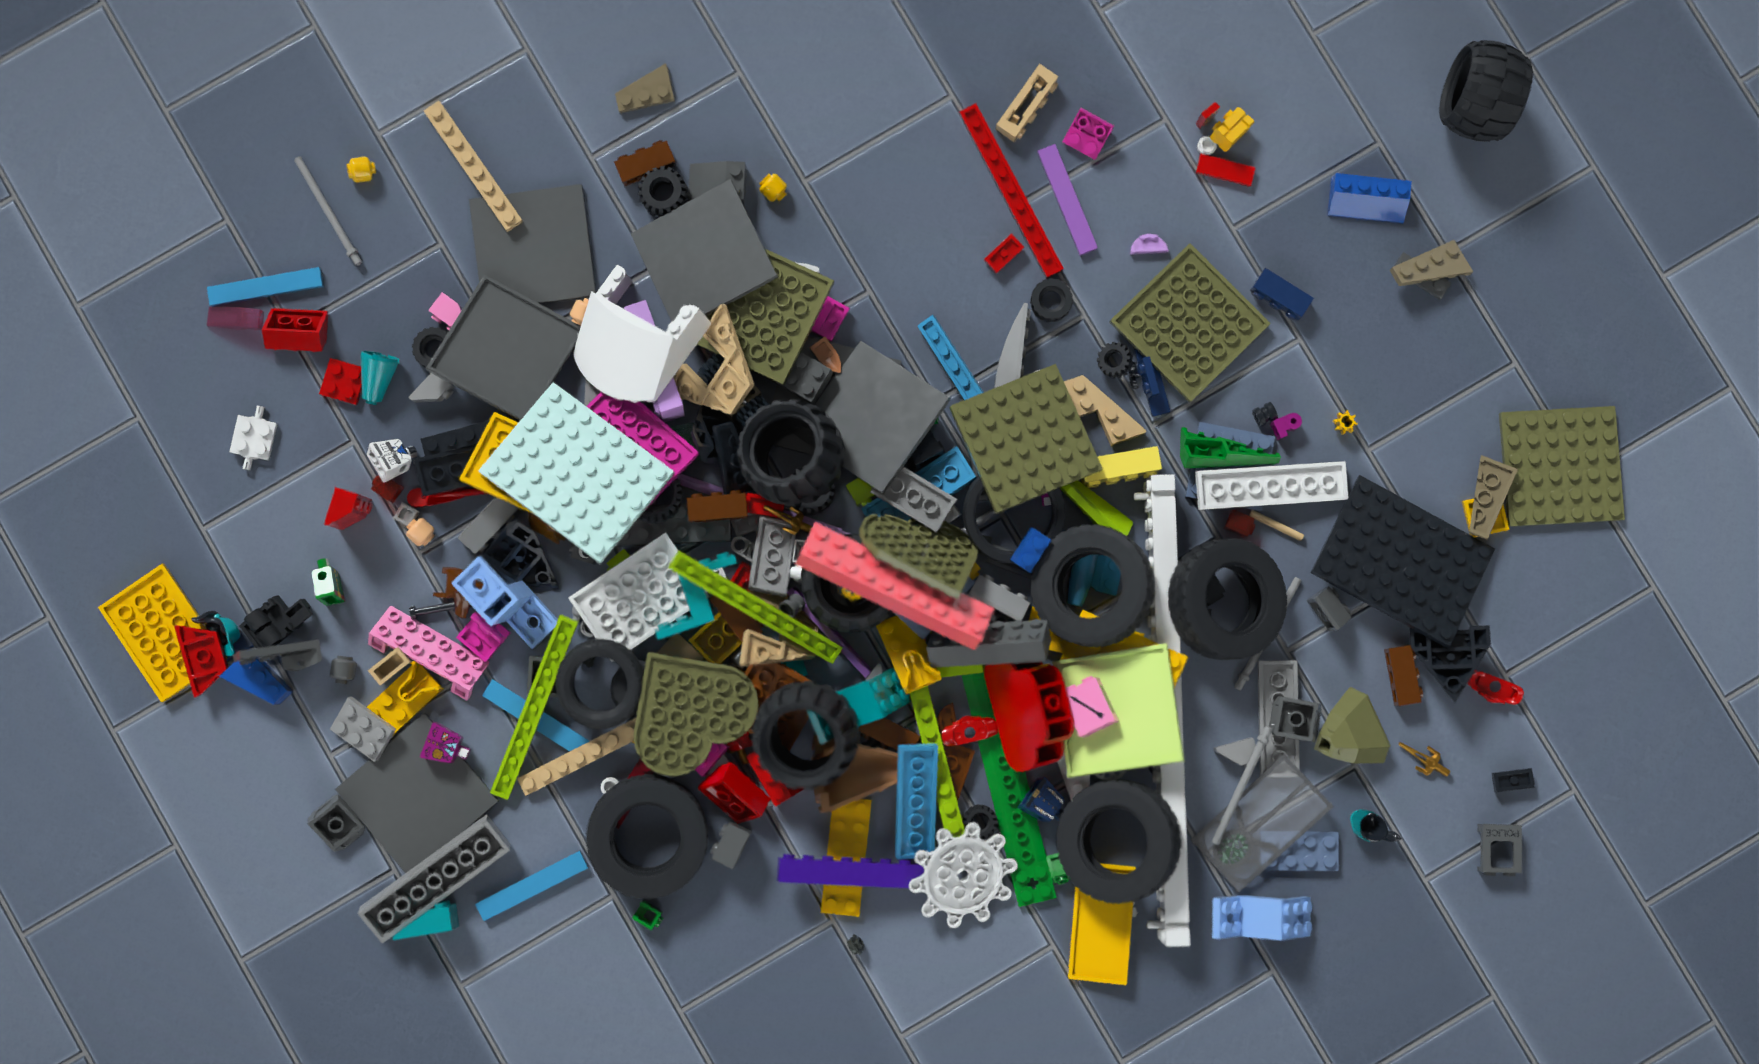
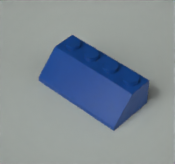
[1328,173,1412,223]

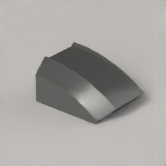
[1269,696,1322,742]
[307,794,365,852]

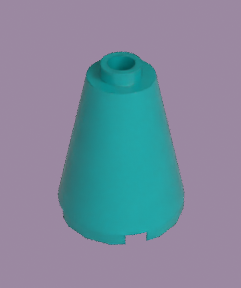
[361,351,399,405]

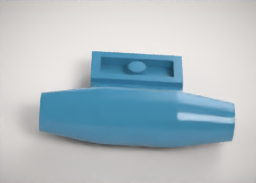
[1067,555,1121,607]

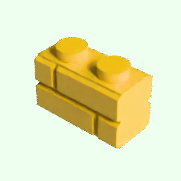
[1210,107,1254,152]

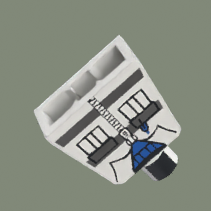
[367,439,417,483]

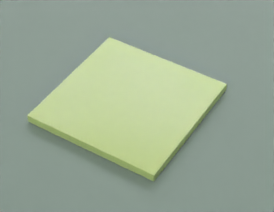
[1052,643,1185,778]

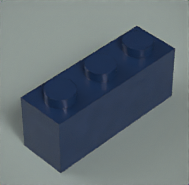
[1250,268,1314,320]

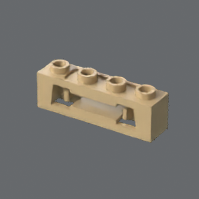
[995,64,1058,142]

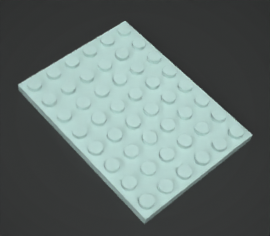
[478,382,674,564]

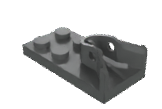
[233,640,322,671]

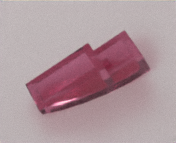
[207,307,264,331]

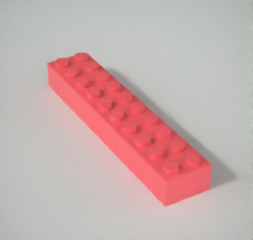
[796,522,994,650]

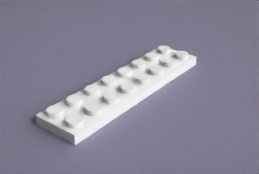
[1195,461,1348,510]

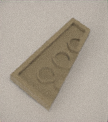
[1390,240,1473,286]
[1469,455,1518,540]

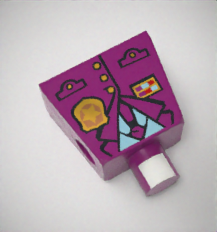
[420,722,470,763]

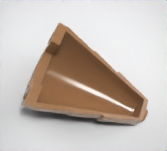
[811,735,898,813]

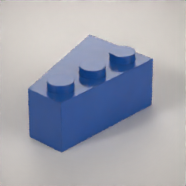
[219,649,293,705]

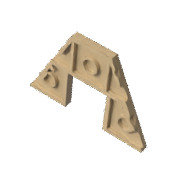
[673,304,754,414]
[1064,375,1147,446]
[740,590,819,666]

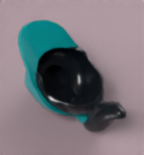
[191,611,240,656]
[1350,809,1402,842]

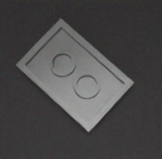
[330,697,396,762]

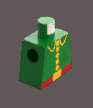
[312,558,345,606]

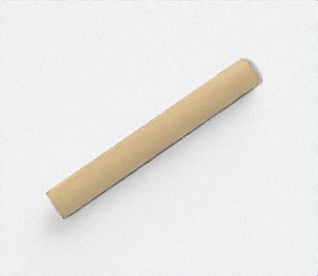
[1249,510,1304,541]

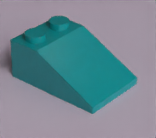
[393,901,460,940]

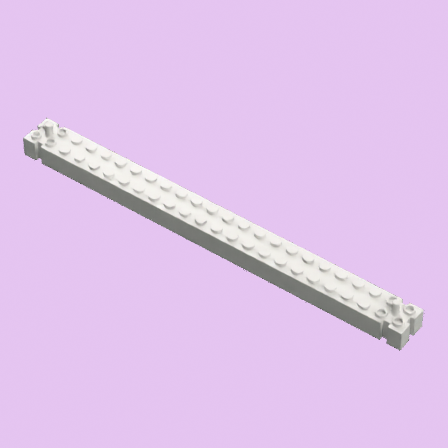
[1134,475,1190,946]

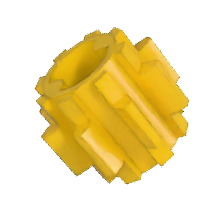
[1332,410,1358,435]

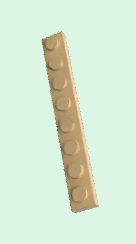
[424,101,523,232]
[517,718,636,796]

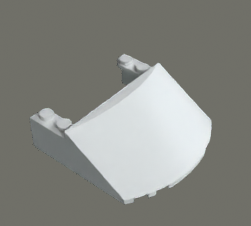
[573,265,711,403]

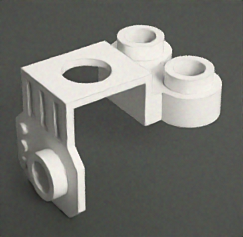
[790,539,806,585]

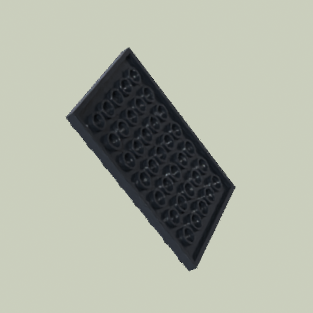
[1310,475,1495,648]

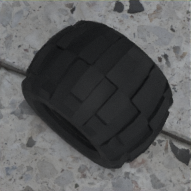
[1439,40,1533,142]
[801,533,892,633]

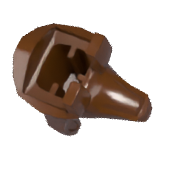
[433,567,484,618]

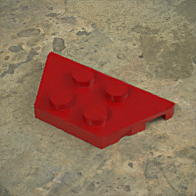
[174,625,228,697]

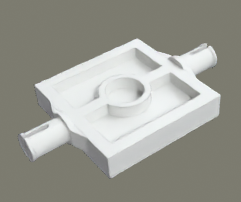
[230,406,277,470]

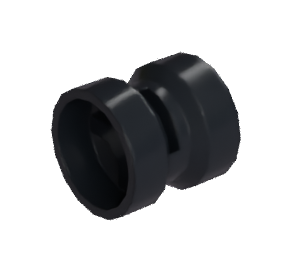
[1252,402,1278,427]

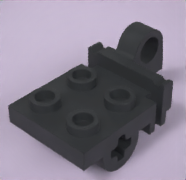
[239,595,313,649]

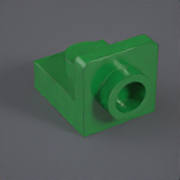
[1046,853,1070,884]

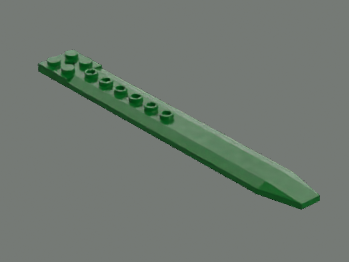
[961,672,1056,907]

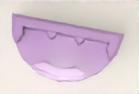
[1130,234,1168,254]

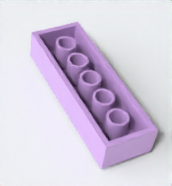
[624,300,685,422]

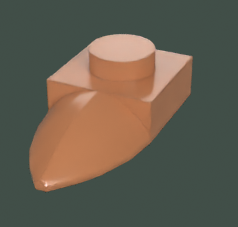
[810,337,841,373]

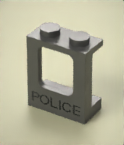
[1477,824,1522,876]

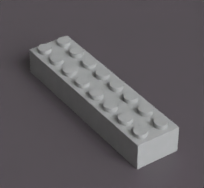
[358,814,510,943]

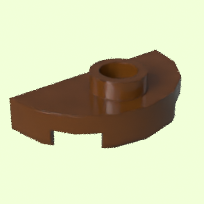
[938,703,957,733]

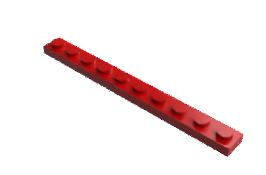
[959,103,1064,279]

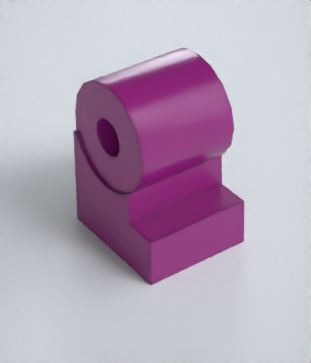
[1269,413,1302,441]

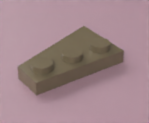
[615,63,675,113]

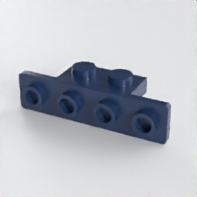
[1133,347,1170,417]

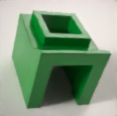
[632,900,664,930]

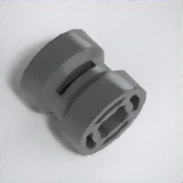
[779,593,806,618]

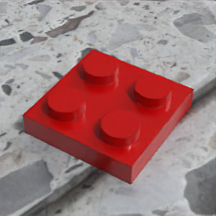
[319,358,362,405]

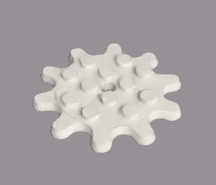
[909,823,1017,928]

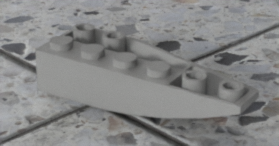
[994,303,1031,388]

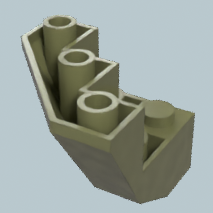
[1314,687,1391,764]

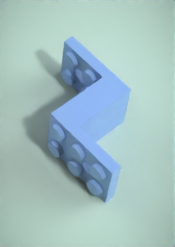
[452,556,558,649]
[1213,895,1312,940]

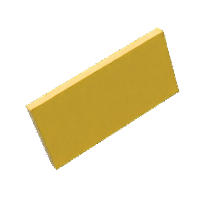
[1068,863,1136,985]

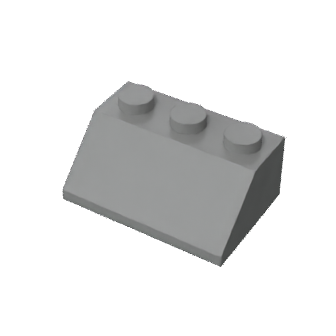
[968,574,1030,621]

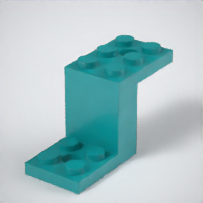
[655,552,737,639]
[807,667,911,744]

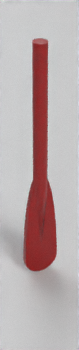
[407,488,488,507]

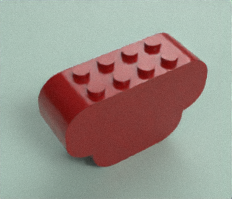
[984,661,1075,772]

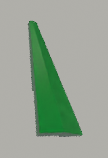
[1180,427,1281,469]

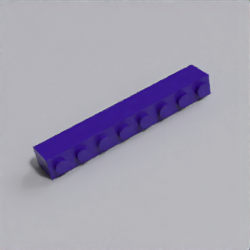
[777,854,924,888]

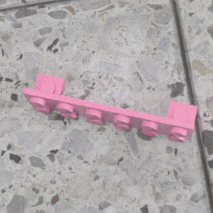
[368,606,489,701]

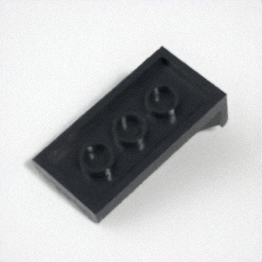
[413,445,477,499]

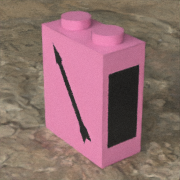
[1066,676,1119,738]

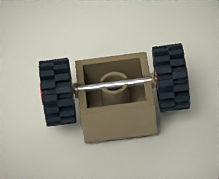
[697,354,769,428]

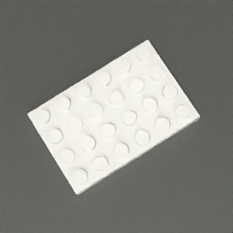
[569,533,709,662]

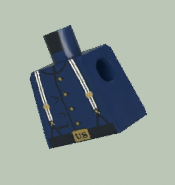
[1017,777,1065,822]

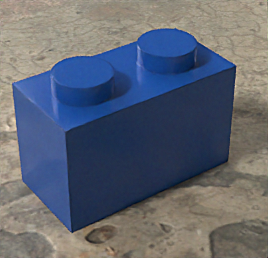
[1010,527,1051,572]

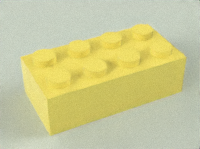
[1081,446,1162,488]

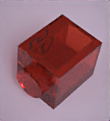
[371,475,404,503]
[1223,510,1256,538]

